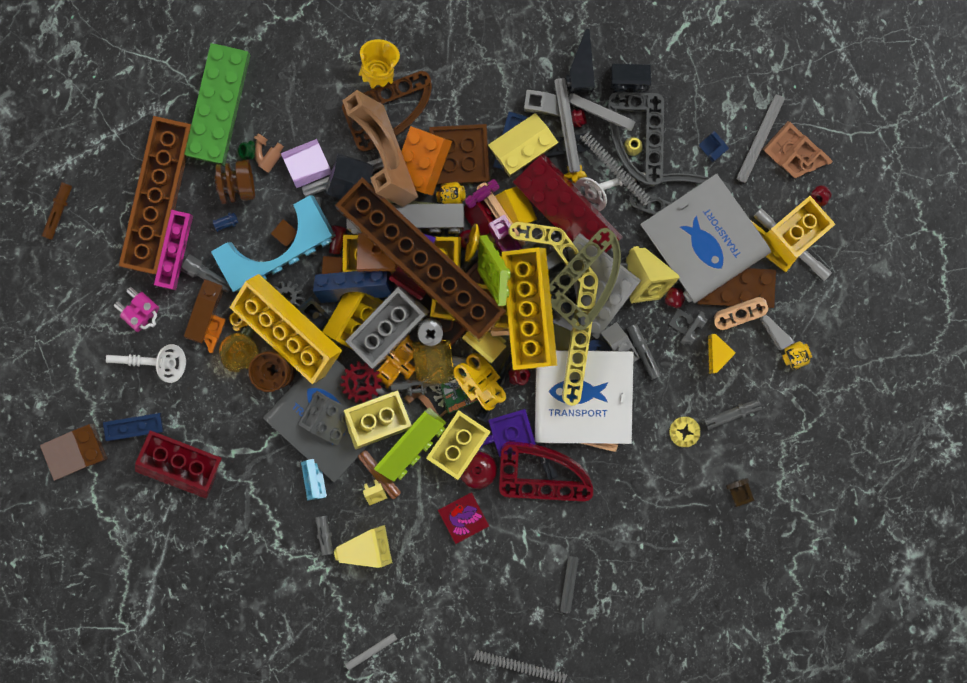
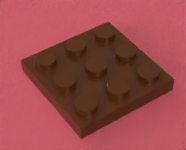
[429,124,490,185]

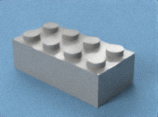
[345,286,430,369]

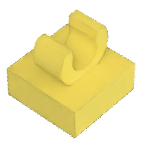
[363,480,387,505]

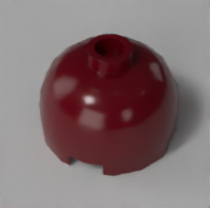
[461,451,497,489]

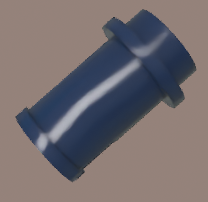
[213,212,239,232]

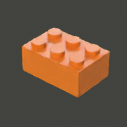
[401,126,452,195]

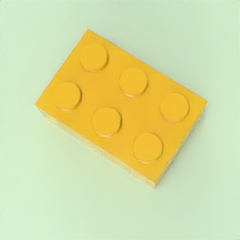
[763,196,835,265]

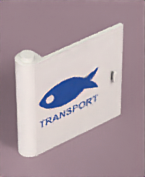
[535,350,633,444]

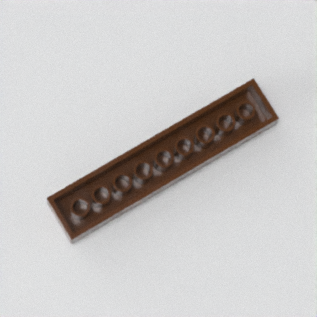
[335,177,506,342]

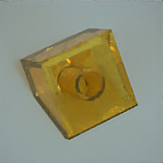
[412,340,454,384]

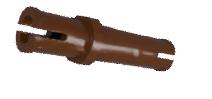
[42,182,72,240]

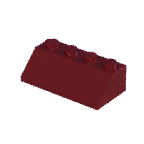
[135,430,222,499]

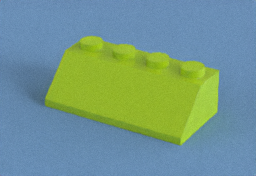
[374,407,447,481]

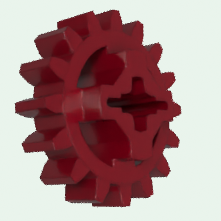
[340,361,382,403]

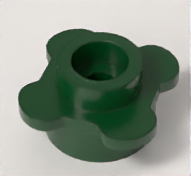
[238,141,255,160]

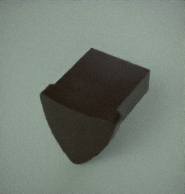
[726,478,755,507]

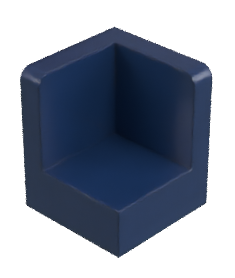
[699,131,729,162]

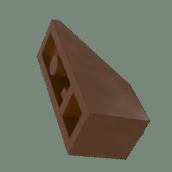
[184,279,223,344]

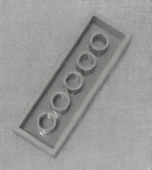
[347,204,464,235]

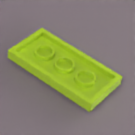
[477,235,510,306]

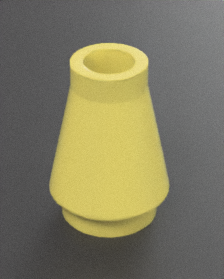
[624,137,643,156]

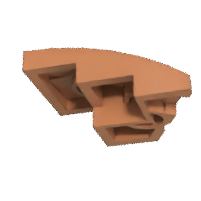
[762,121,833,178]

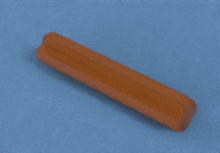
[358,450,401,499]

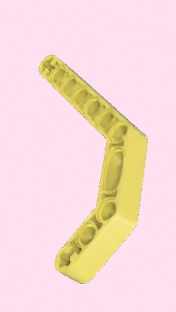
[508,222,598,406]

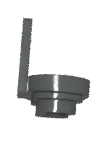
[669,309,708,345]

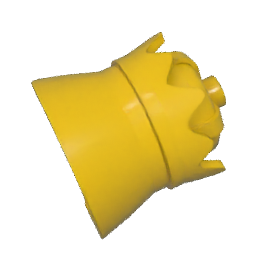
[359,39,400,88]

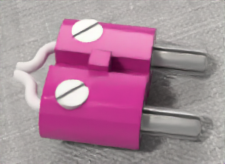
[114,287,159,332]

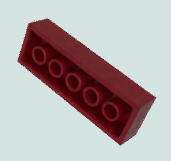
[513,154,623,253]

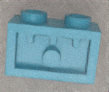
[301,459,327,500]

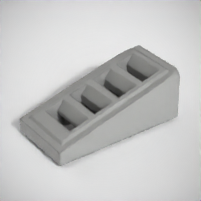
[760,315,794,350]

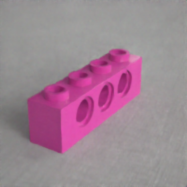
[154,210,193,290]

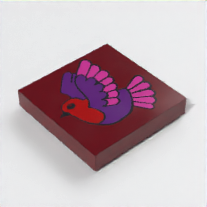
[438,492,489,544]

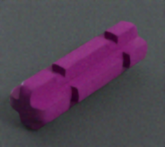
[464,179,500,208]

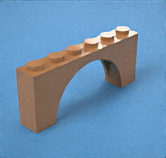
[342,90,418,207]

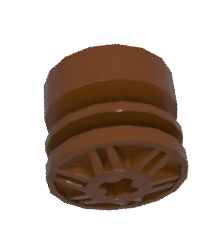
[215,160,255,204]
[248,349,296,392]

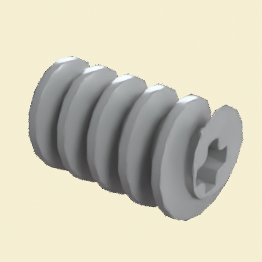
[418,318,443,346]

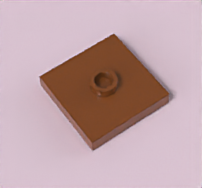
[357,233,396,272]

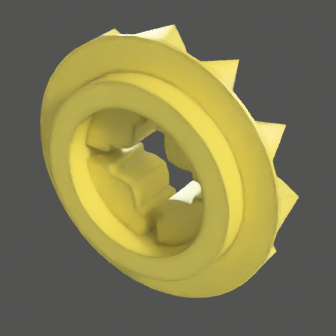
[670,417,700,447]

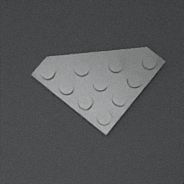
[567,234,641,339]

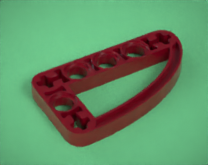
[499,441,593,501]

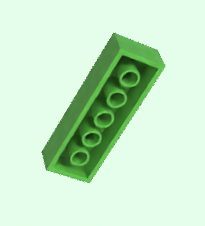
[185,43,251,166]

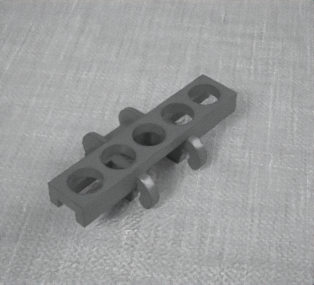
[391,377,441,396]

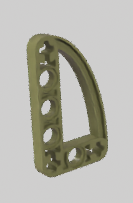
[549,228,621,330]

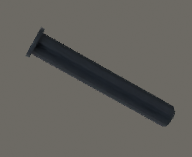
[474,350,513,423]

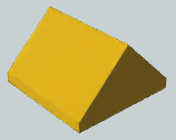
[495,186,538,229]
[708,334,735,374]

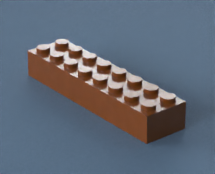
[119,116,191,275]

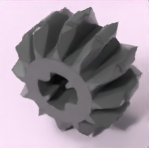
[274,281,304,308]

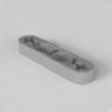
[569,93,636,131]

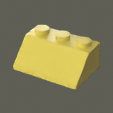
[488,113,558,177]
[344,390,412,449]
[426,410,490,480]

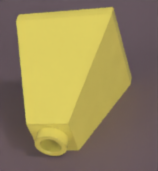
[626,246,680,303]
[334,525,392,568]

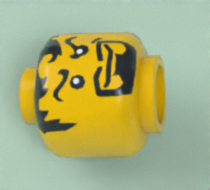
[436,182,466,204]
[782,341,812,369]

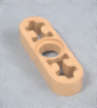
[714,297,768,330]

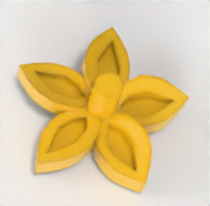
[565,165,587,183]

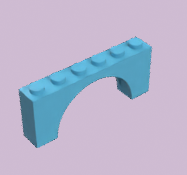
[211,195,336,292]

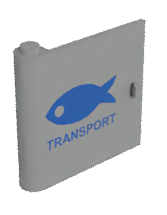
[640,174,771,304]

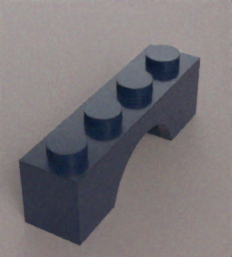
[313,271,395,303]

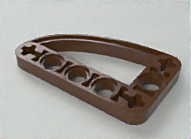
[342,71,432,152]

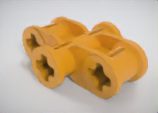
[377,335,423,389]

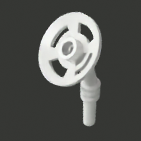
[575,172,652,211]
[106,344,186,383]

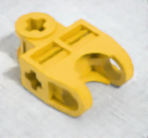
[454,353,506,411]

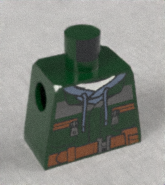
[440,366,479,415]

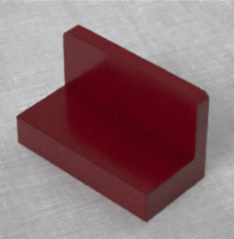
[464,200,496,236]
[389,267,426,301]

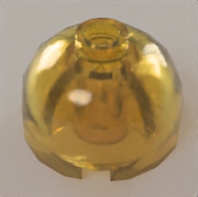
[219,333,258,372]

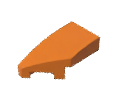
[204,315,226,353]

